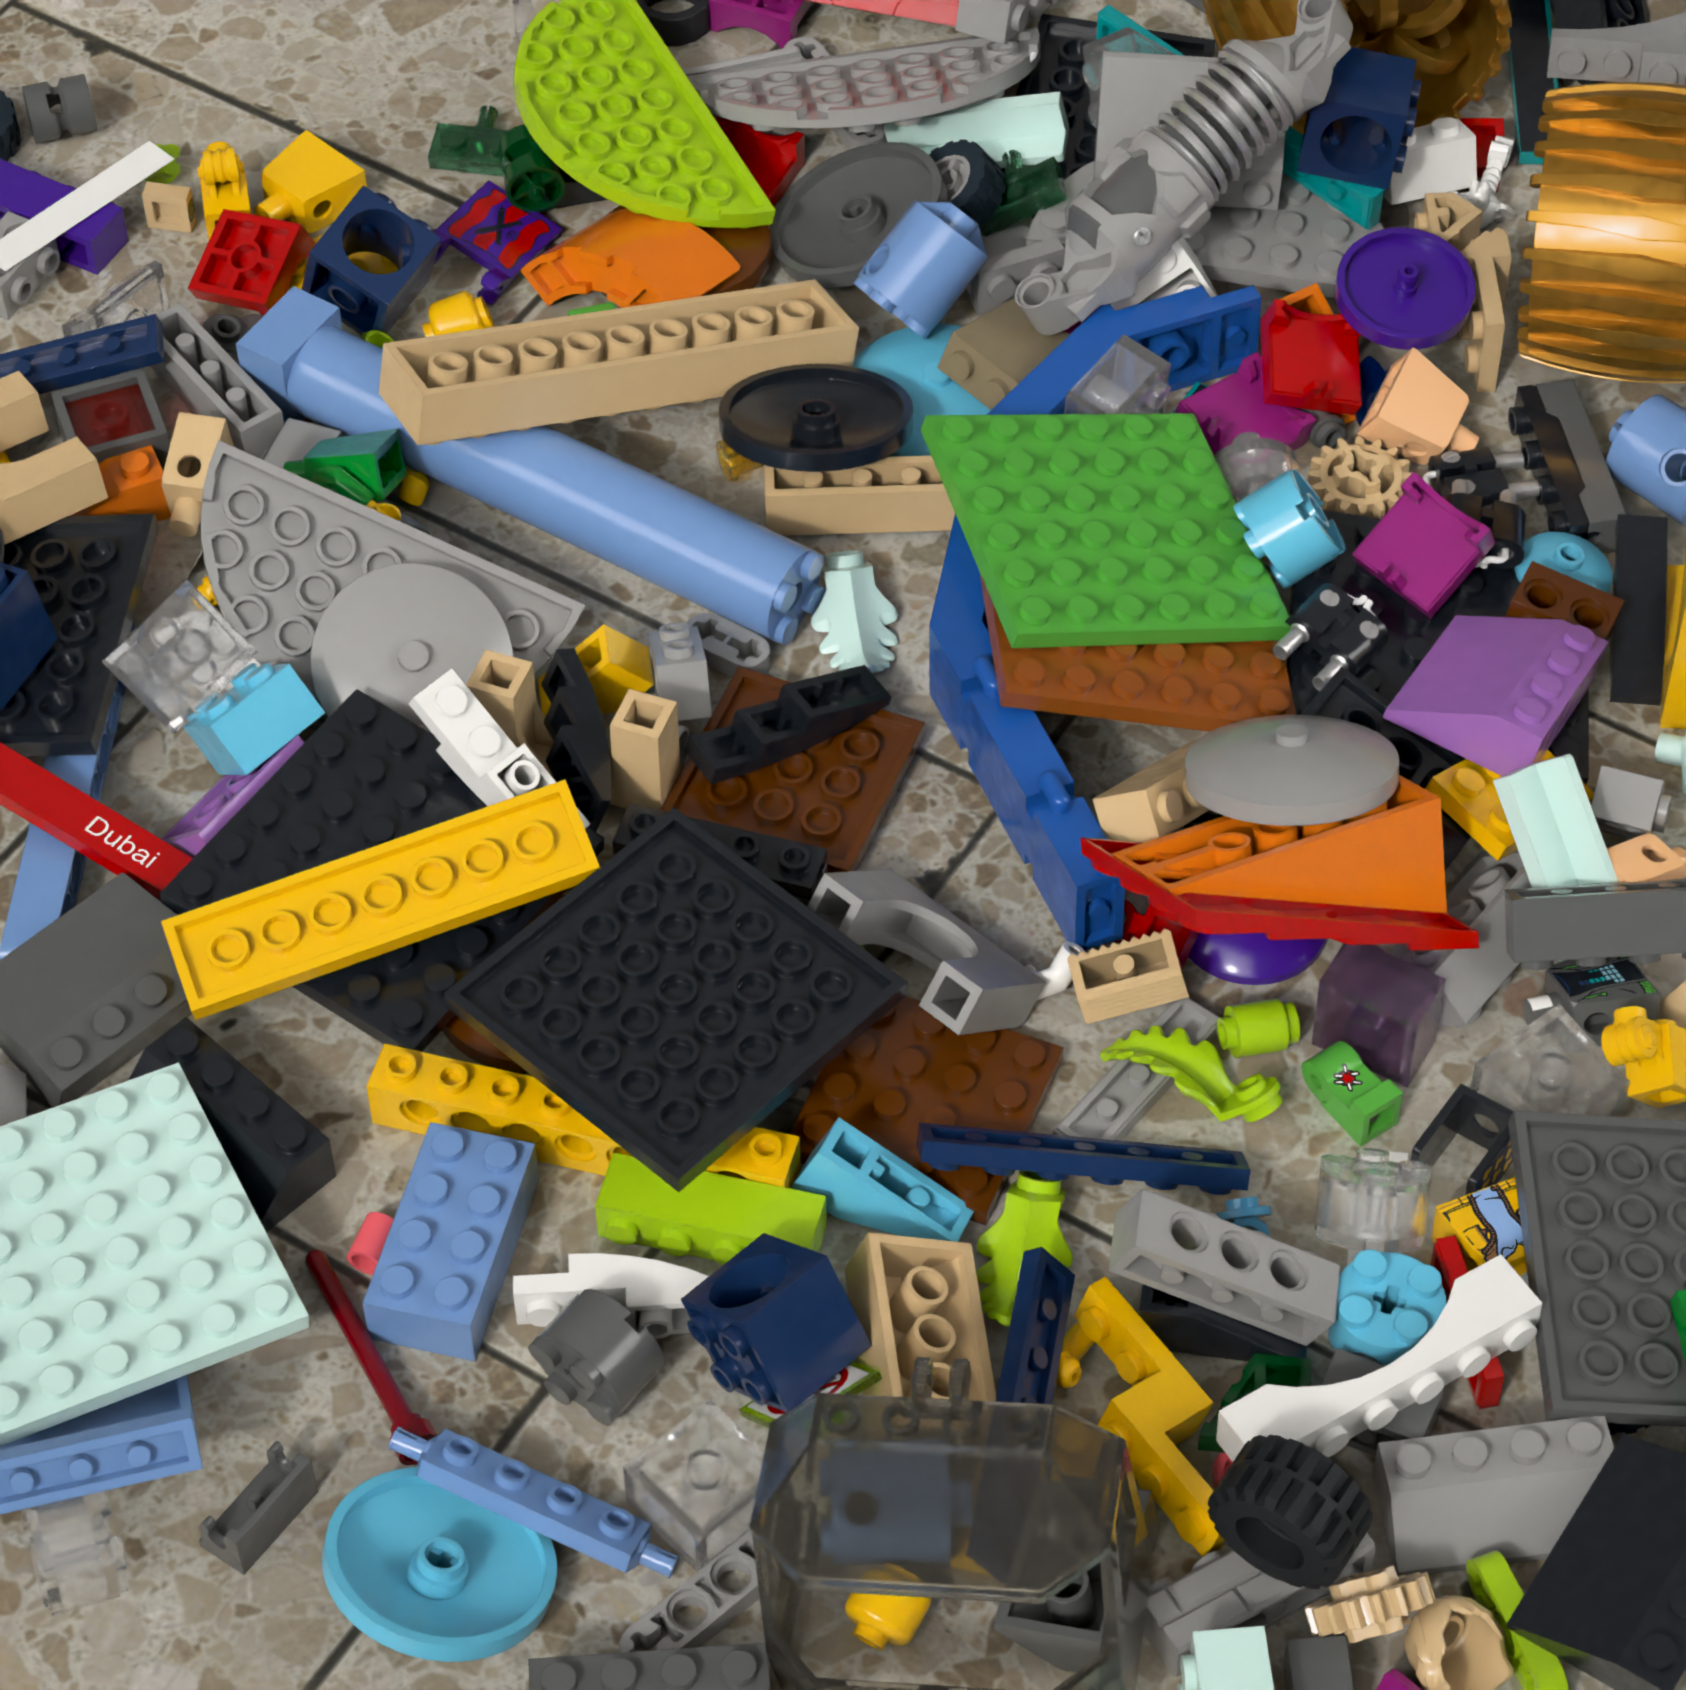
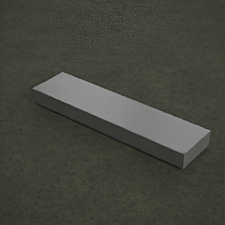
[1053,997,1221,1141]

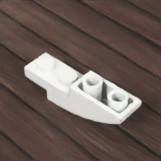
[408,668,590,829]
[513,1253,709,1339]

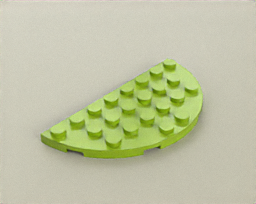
[513,0,776,228]

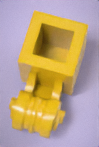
[197,141,252,240]
[1601,1006,1686,1108]

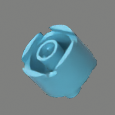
[1233,468,1346,589]
[1328,1249,1446,1366]

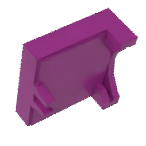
[709,0,812,49]
[1175,352,1316,483]
[1352,471,1495,619]

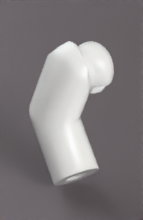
[1025,941,1085,1000]

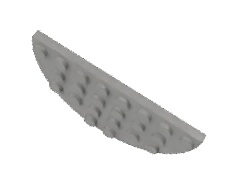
[687,27,1041,133]
[1026,161,1383,298]
[200,440,585,701]

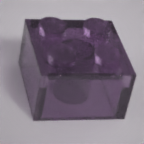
[1312,943,1446,1087]

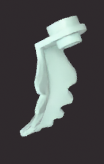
[811,550,898,674]

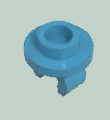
[1216,1197,1272,1236]

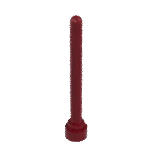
[305,1250,438,1465]

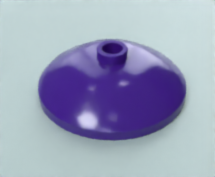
[1188,933,1328,985]

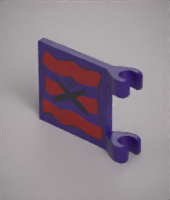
[433,180,563,305]

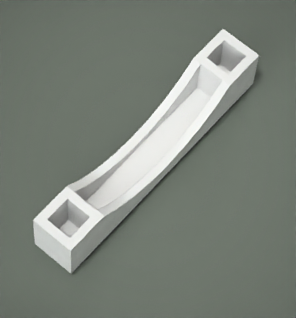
[1216,1254,1542,1462]

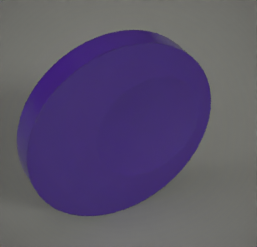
[1335,227,1475,350]

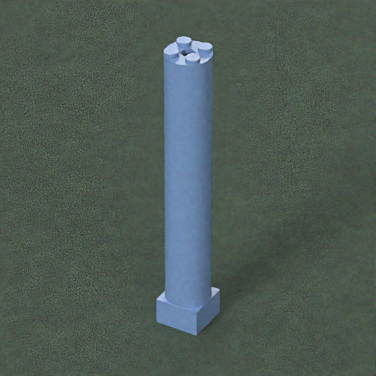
[236,286,825,645]

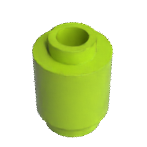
[1217,998,1300,1059]

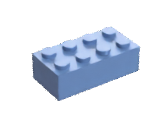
[362,1122,540,1362]

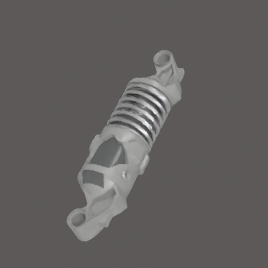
[1014,0,1353,335]

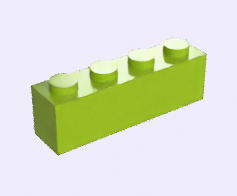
[595,1152,827,1266]

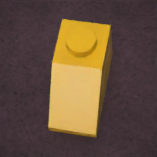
[538,624,654,717]

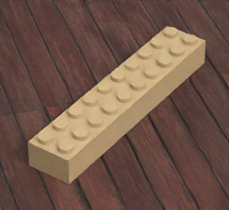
[379,279,859,445]

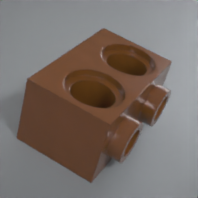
[1505,561,1625,641]

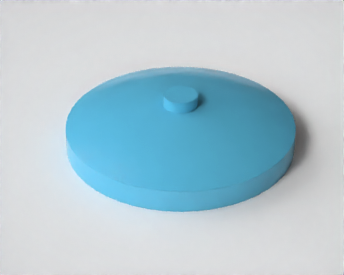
[853,324,991,457]
[321,1467,557,1662]

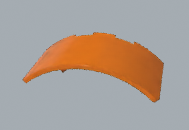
[520,209,740,308]

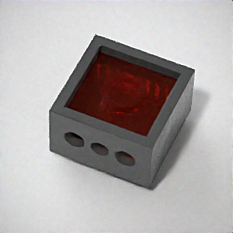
[50,368,170,471]

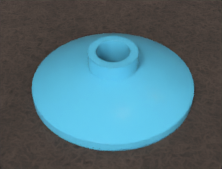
[1515,532,1613,593]

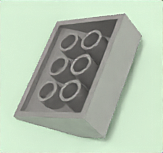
[1093,51,1286,210]

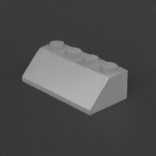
[1363,850,1532,1028]
[1372,1416,1614,1576]

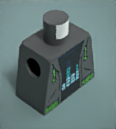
[1523,956,1660,1049]

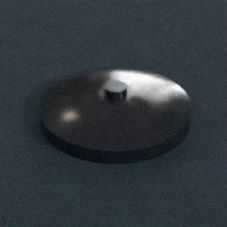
[719,364,913,472]

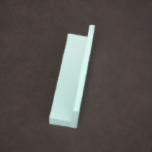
[882,91,1069,168]
[1493,754,1619,962]

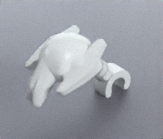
[1447,135,1515,229]

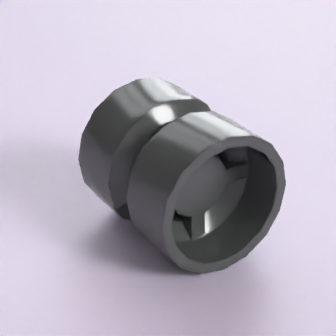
[22,74,97,144]

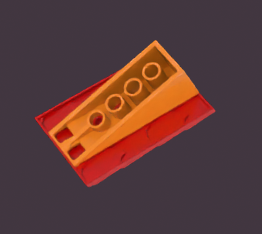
[1080,775,1479,951]

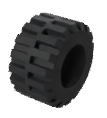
[1207,1435,1373,1589]

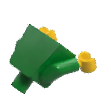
[283,428,429,521]

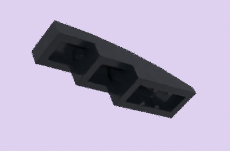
[1610,514,1668,706]
[541,648,611,832]
[685,665,892,784]

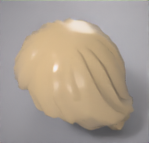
[1404,1595,1515,1690]

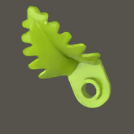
[1099,1025,1283,1122]
[976,1171,1073,1326]

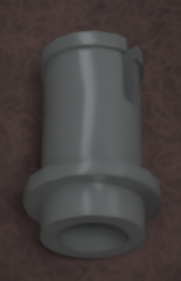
[1293,407,1346,449]

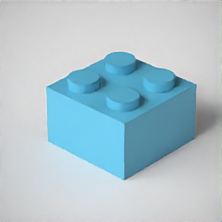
[183,662,325,775]

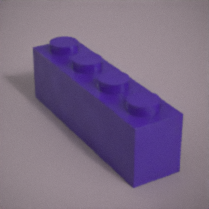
[0,158,129,275]

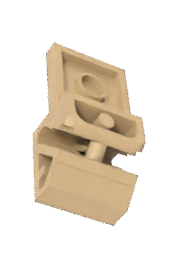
[1414,192,1512,392]

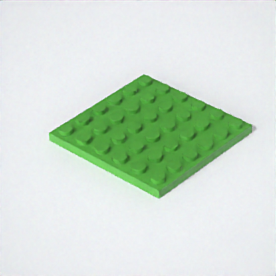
[920,413,1291,648]

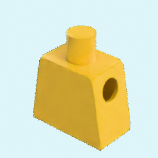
[254,130,367,233]

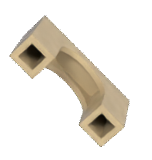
[0,370,108,545]
[466,650,681,810]

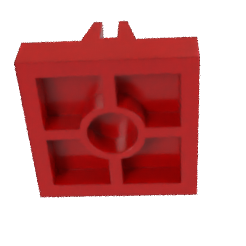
[716,116,805,207]
[188,209,316,315]
[1261,299,1362,415]

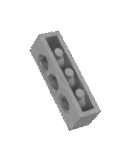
[1108,1189,1340,1346]

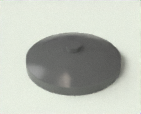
[770,142,948,288]

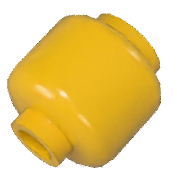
[422,290,495,337]
[845,1558,932,1651]

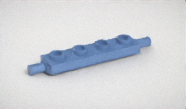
[388,1426,680,1579]

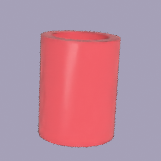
[346,1212,394,1275]

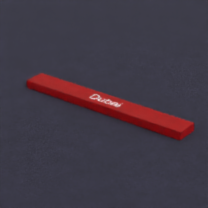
[0,742,193,902]

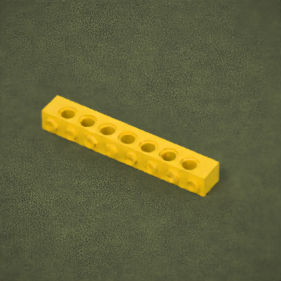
[366,1043,801,1189]

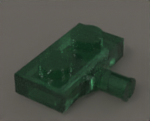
[428,105,507,177]
[980,150,1067,237]

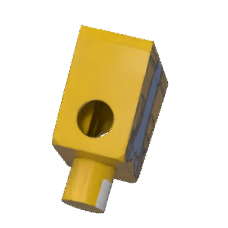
[1431,1177,1529,1287]

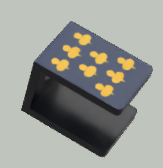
[1406,1084,1513,1195]

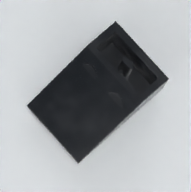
[1139,1284,1307,1362]

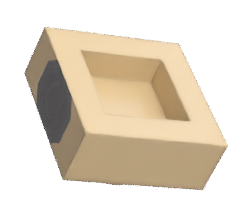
[142,181,197,233]

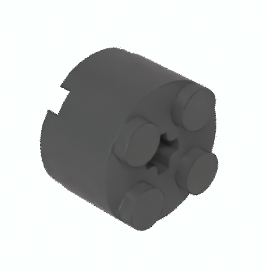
[528,1289,664,1426]

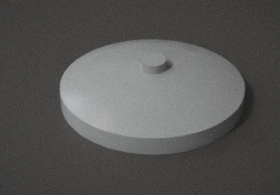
[310,563,513,725]
[1185,715,1399,826]

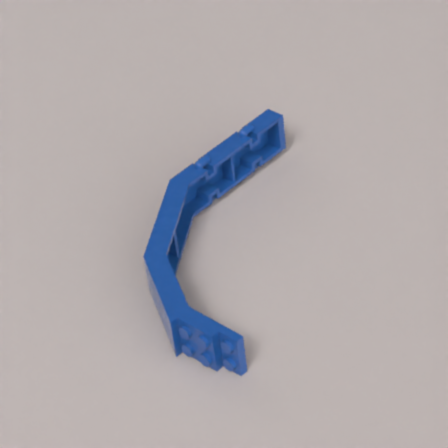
[929,285,1262,951]

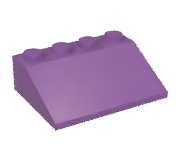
[1383,615,1609,776]

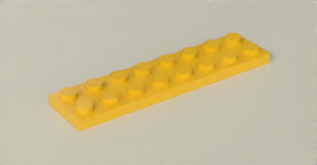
[161,780,600,1020]

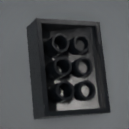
[1506,1434,1686,1690]

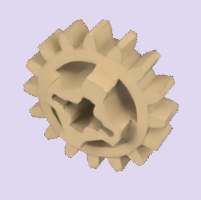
[1307,436,1412,519]
[1304,1565,1435,1643]

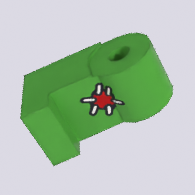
[1301,1041,1403,1147]

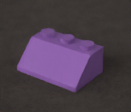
[161,735,304,858]

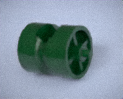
[498,124,565,212]

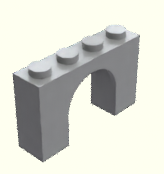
[807,869,1046,1035]

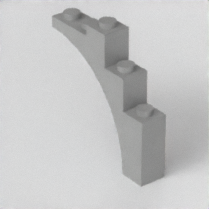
[1547,11,1686,85]

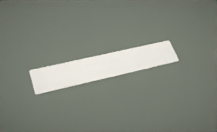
[0,141,174,271]

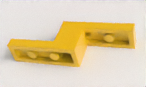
[1074,1276,1225,1557]

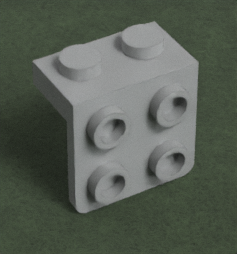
[964,225,1065,315]

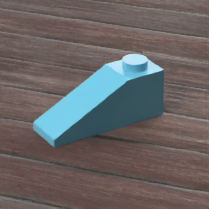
[791,1117,974,1242]

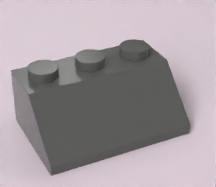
[993,1473,1160,1679]

